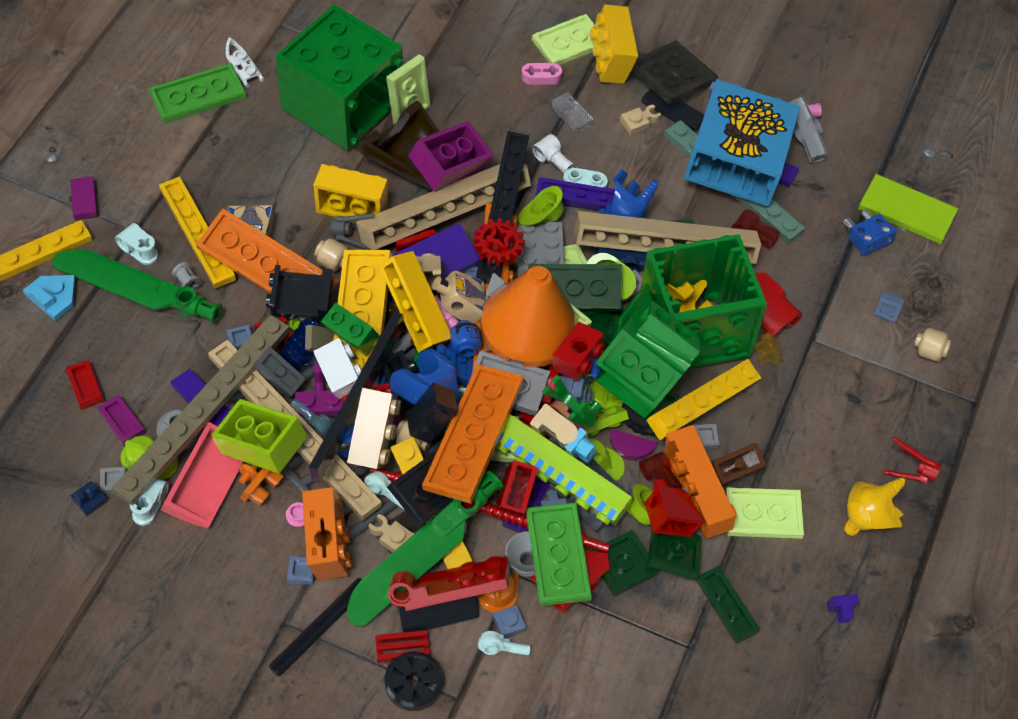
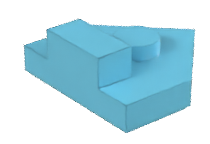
[23,275,76,321]

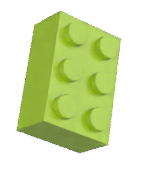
[211,399,307,474]

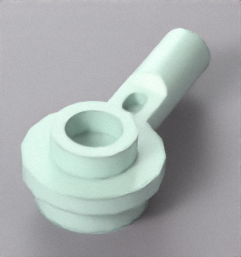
[365,471,404,510]
[478,631,530,656]

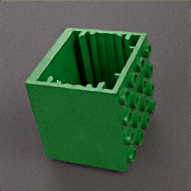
[275,4,404,151]
[640,234,767,369]

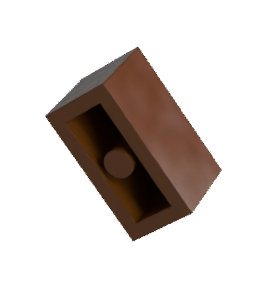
[711,443,766,485]

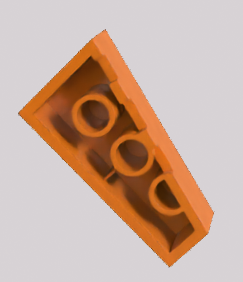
[663,425,737,539]

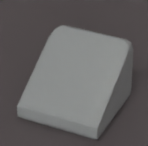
[485,273,505,302]

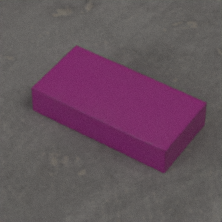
[70,176,98,220]
[98,395,145,446]

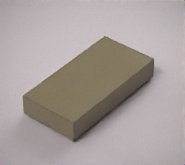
[305,325,334,351]

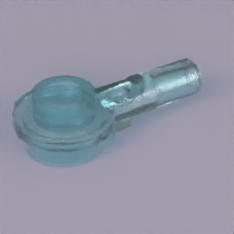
[290,398,333,435]

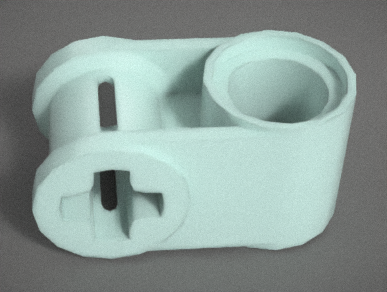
[115,223,159,265]
[130,478,169,526]

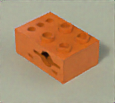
[302,487,352,581]

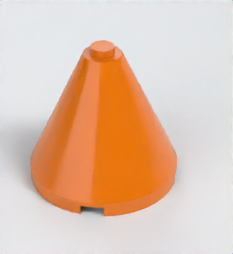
[481,266,577,367]

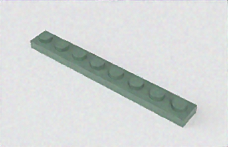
[664,120,805,244]

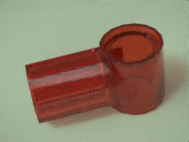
[731,209,780,249]
[639,452,682,489]

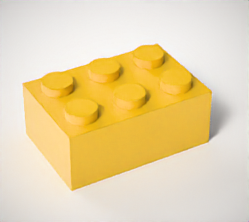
[590,4,638,84]
[313,164,388,222]

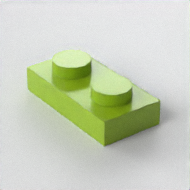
[583,405,629,436]

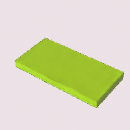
[858,174,958,244]

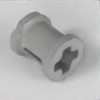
[172,262,202,290]

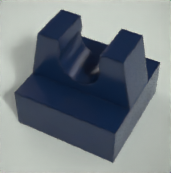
[70,481,107,517]

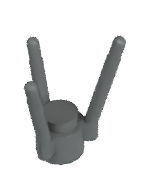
[330,214,378,250]

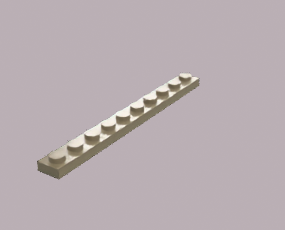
[111,315,290,506]

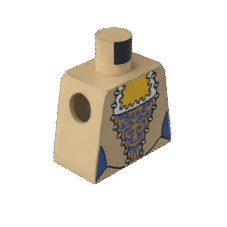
[228,205,274,237]
[432,271,486,324]

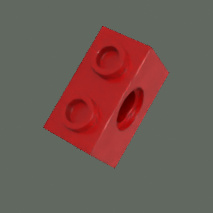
[552,322,605,382]

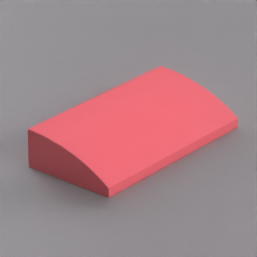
[160,422,243,528]

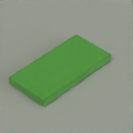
[149,63,246,124]
[526,503,592,606]

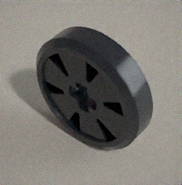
[384,652,443,711]

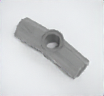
[789,97,829,164]

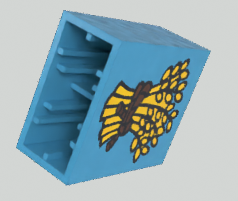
[683,79,800,207]

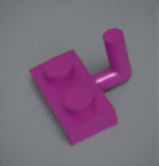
[295,364,344,418]

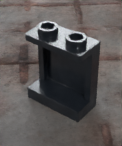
[266,265,333,321]

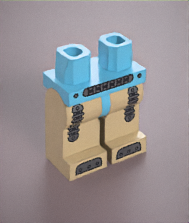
[530,403,597,464]

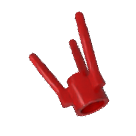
[883,437,942,484]

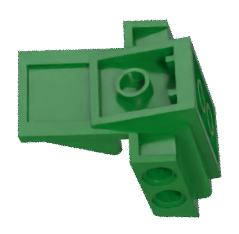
[595,283,700,418]

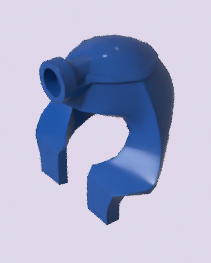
[598,169,659,218]

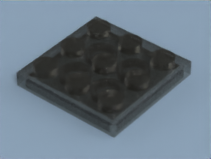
[631,40,718,105]

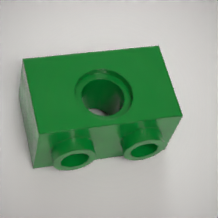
[321,302,380,356]

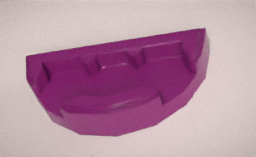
[609,428,658,461]

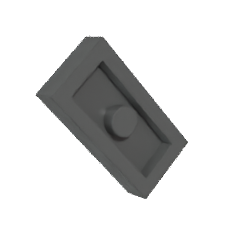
[252,346,306,398]

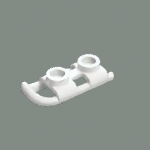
[226,38,264,88]

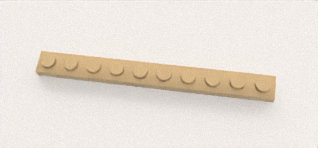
[208,340,382,521]

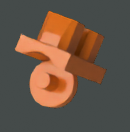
[239,464,283,506]

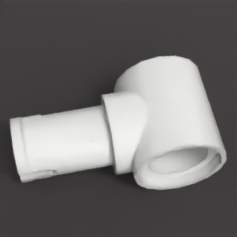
[532,134,574,174]

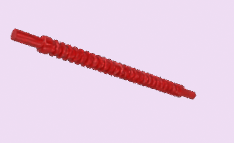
[370,468,610,553]

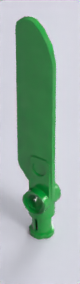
[52,249,223,324]
[347,470,504,627]

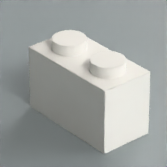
[313,338,362,399]

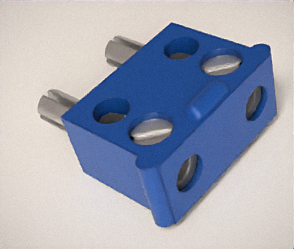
[843,209,897,256]

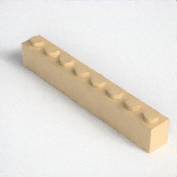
[356,164,531,250]
[574,211,761,264]

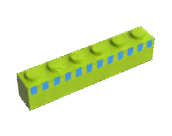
[495,414,633,526]

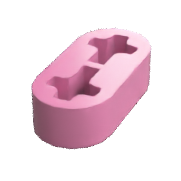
[521,63,562,85]

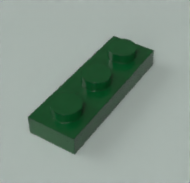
[696,566,760,644]

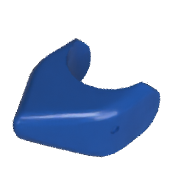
[389,348,460,407]

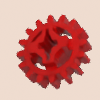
[473,218,525,267]

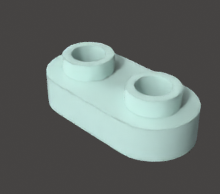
[563,168,608,188]

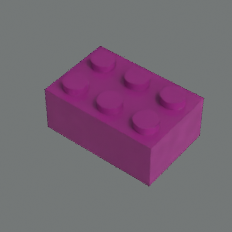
[408,121,493,191]

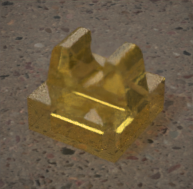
[754,332,783,365]

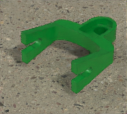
[542,375,604,428]

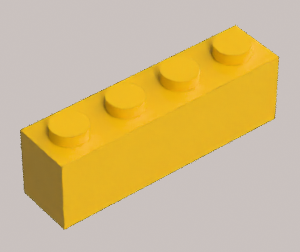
[379,251,451,353]

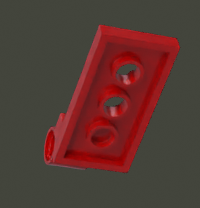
[388,556,510,611]

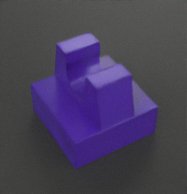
[827,594,859,624]

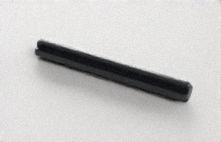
[269,578,362,676]

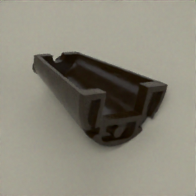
[358,100,439,191]

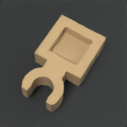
[620,105,661,135]
[368,514,414,553]

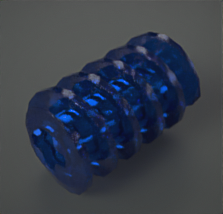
[279,319,324,371]

